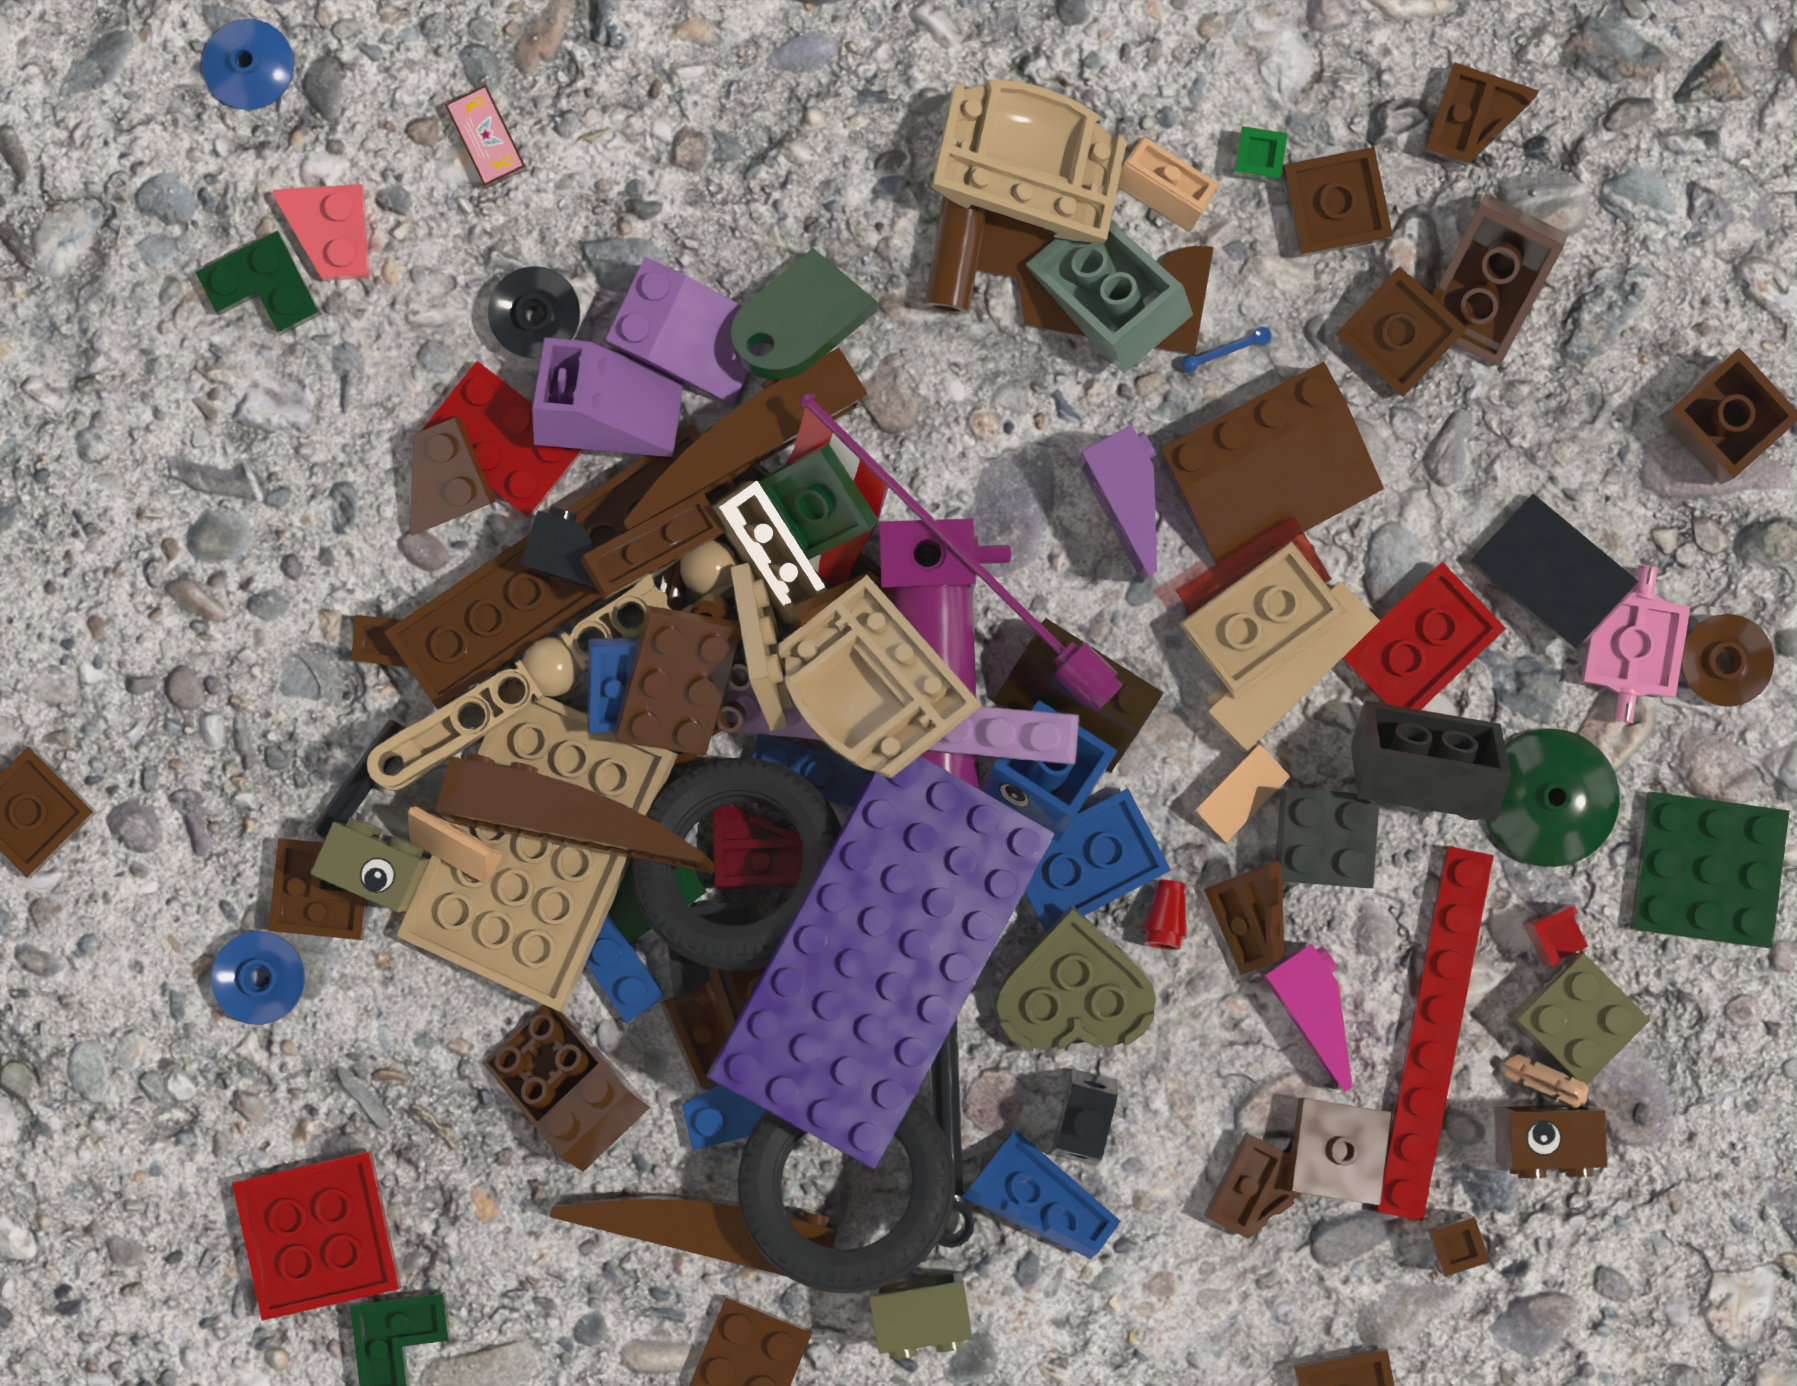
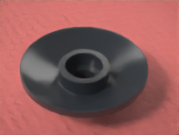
[488,266,580,359]

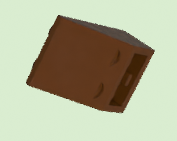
[482,1004,651,1172]

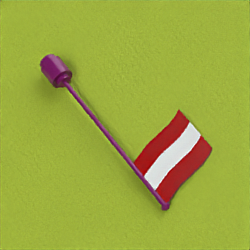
[785,393,1123,711]

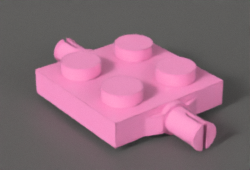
[1581,565,1691,723]

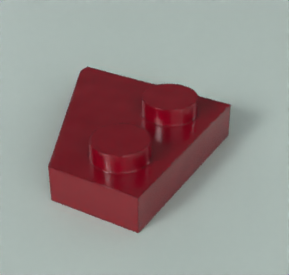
[713,805,803,890]

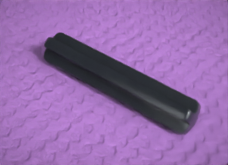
[313,719,406,839]

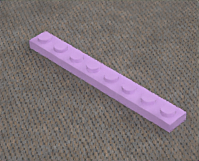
[727,686,1079,763]

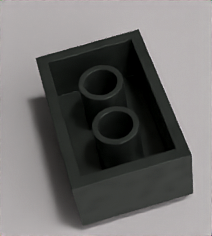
[1351,700,1511,822]

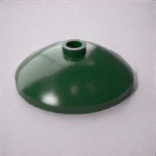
[1484,728,1620,867]

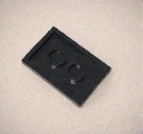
[1470,493,1639,653]

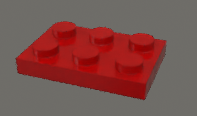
[420,361,585,519]
[1341,561,1507,710]

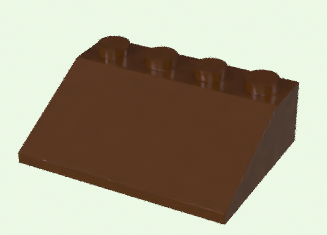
[1156,361,1384,576]

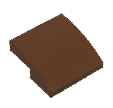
[660,980,730,1088]

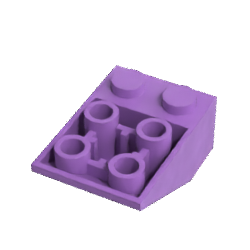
[532,338,683,457]

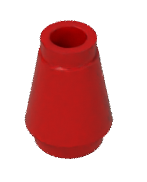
[1141,879,1187,950]

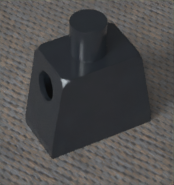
[1050,1068,1118,1166]

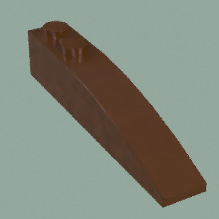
[621,347,868,534]
[435,753,715,874]
[550,1194,838,1276]

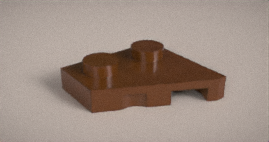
[409,416,496,536]

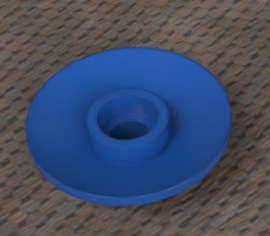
[202,19,294,110]
[211,931,305,1025]

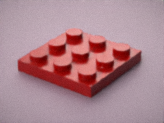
[232,1150,402,1321]

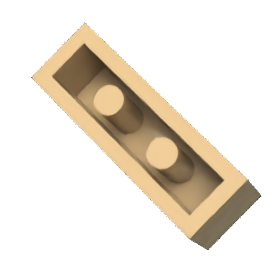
[710,481,827,624]

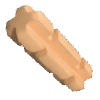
[1504,1054,1589,1109]

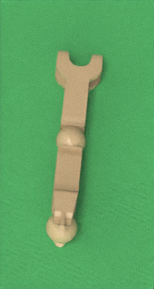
[367,539,739,791]

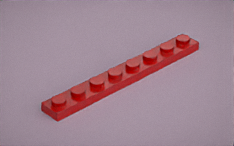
[1375,846,1494,1221]

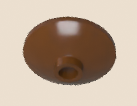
[1681,614,1774,707]

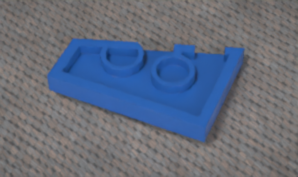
[961,1129,1121,1259]

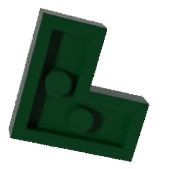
[196,230,322,335]
[350,1292,451,1386]

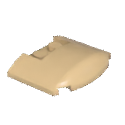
[931,79,1127,243]
[778,575,982,778]

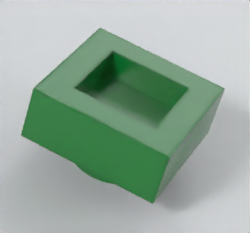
[1233,126,1288,182]

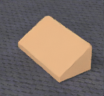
[1118,136,1220,231]
[1193,744,1290,843]
[408,806,503,883]

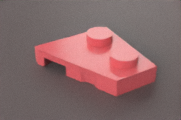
[273,184,370,281]

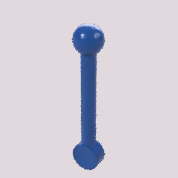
[1180,327,1271,373]

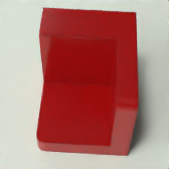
[1523,904,1588,967]

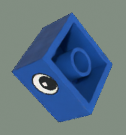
[980,700,1117,842]

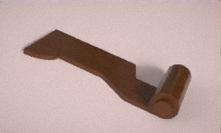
[924,196,1214,356]

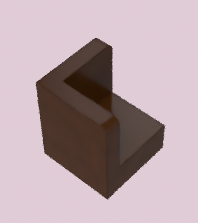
[1428,1212,1490,1277]

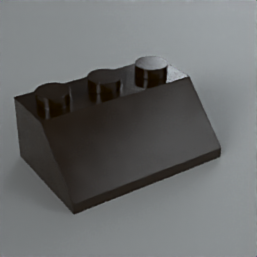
[994,617,1164,773]

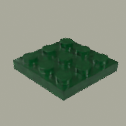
[1630,792,1790,949]

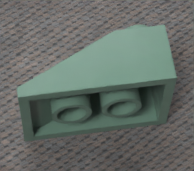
[1026,221,1193,373]

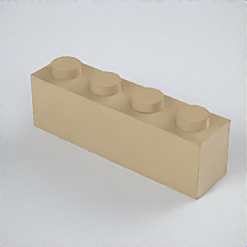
[1204,581,1380,753]

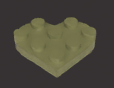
[996,905,1156,1051]

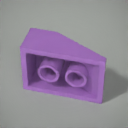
[605,257,764,406]
[1077,425,1157,583]

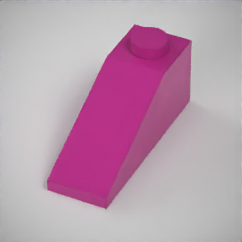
[1261,943,1352,1092]

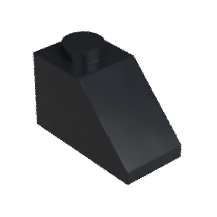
[520,507,599,592]

